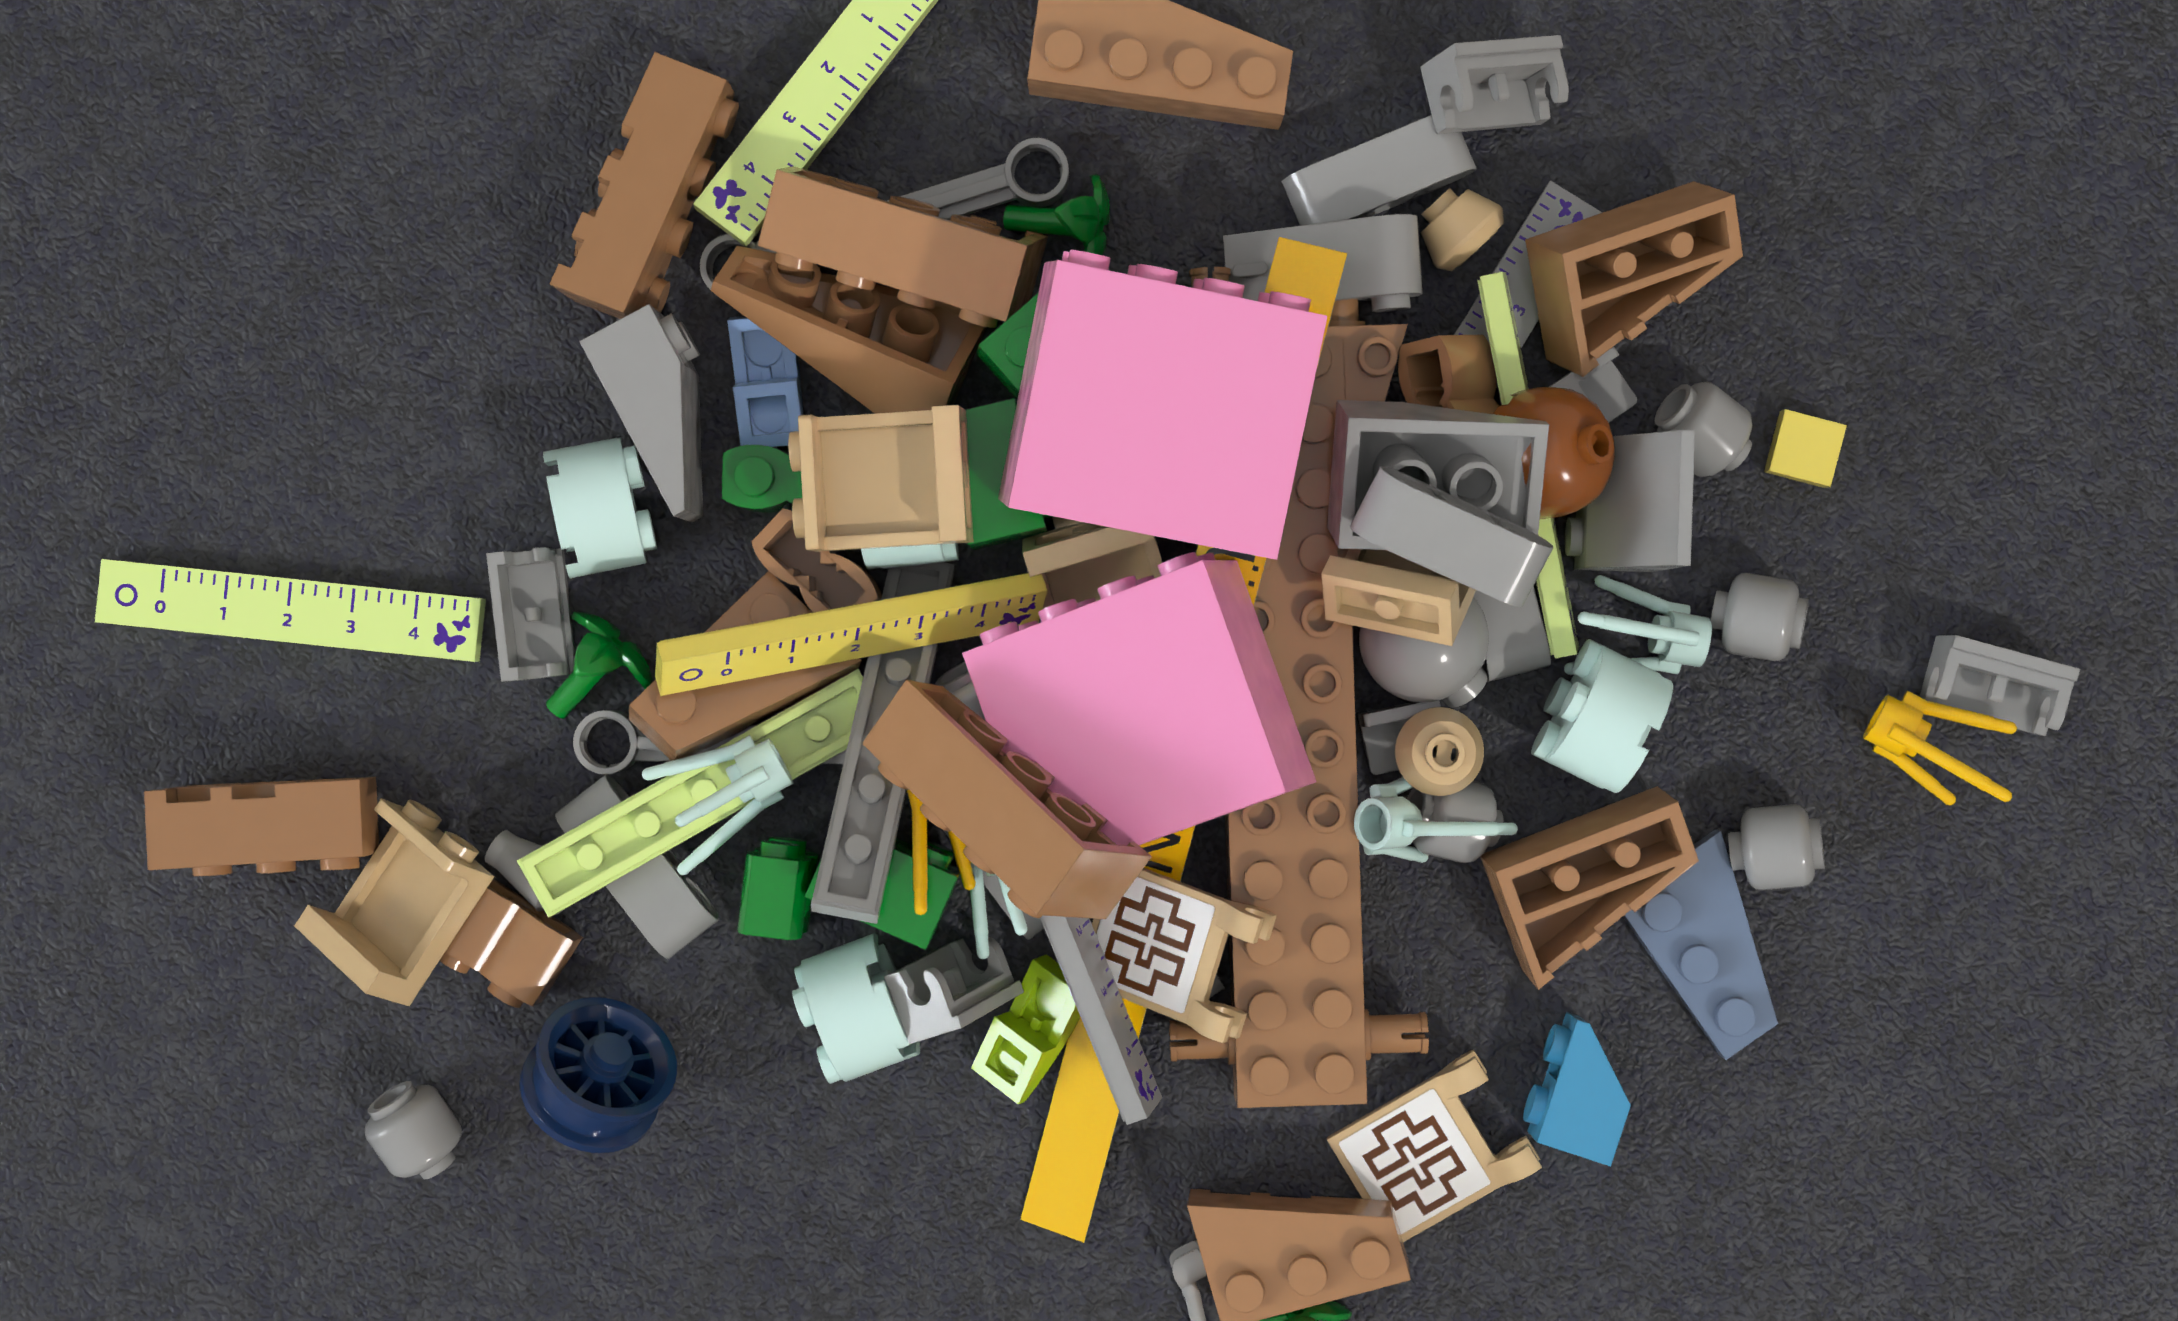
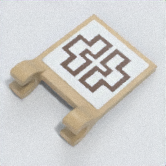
[1092,868,1277,1043]
[1327,1049,1542,1242]

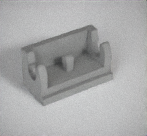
[1420,35,1569,134]
[486,547,576,682]
[1919,635,2080,736]
[884,937,1024,1044]

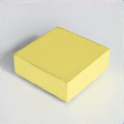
[1764,409,1847,488]

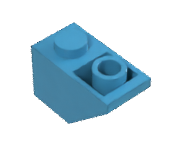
[1523,1012,1631,1167]

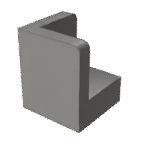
[1549,346,1637,423]
[1357,701,1452,775]

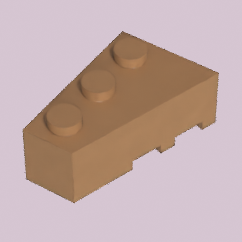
[1525,181,1743,377]
[629,571,862,761]
[144,777,379,876]
[1480,786,1699,990]
[1187,1189,1411,1321]

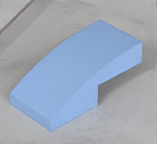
[727,316,803,447]

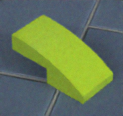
[971,954,1080,1104]

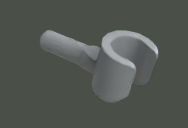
[1169,1240,1207,1321]

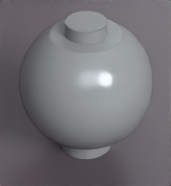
[1359,597,1489,708]

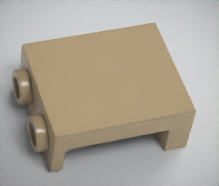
[788,405,974,552]
[1022,522,1163,609]
[1321,549,1476,646]
[294,798,494,1006]

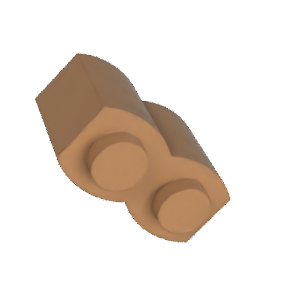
[1398,334,1499,414]
[751,508,882,613]
[439,878,583,1008]

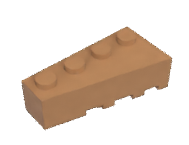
[1027,0,1293,130]
[550,52,739,319]
[758,166,1048,328]
[862,679,1152,919]

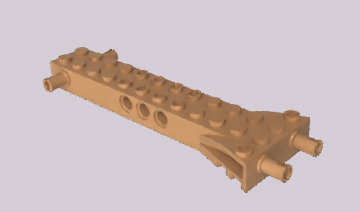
[1169,267,1429,1108]

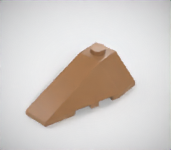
[711,246,987,414]

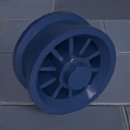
[519,997,677,1153]

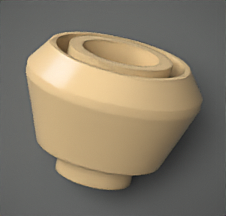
[1421,188,1504,271]
[1395,707,1484,796]

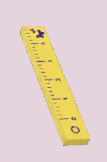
[655,573,1047,696]

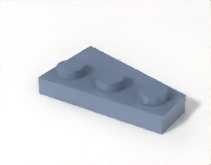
[1623,829,1778,1060]

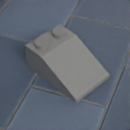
[579,304,703,522]
[1327,400,1549,550]
[1565,430,1695,572]

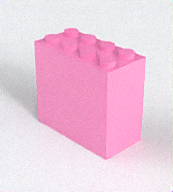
[998,250,1327,560]
[962,552,1316,846]

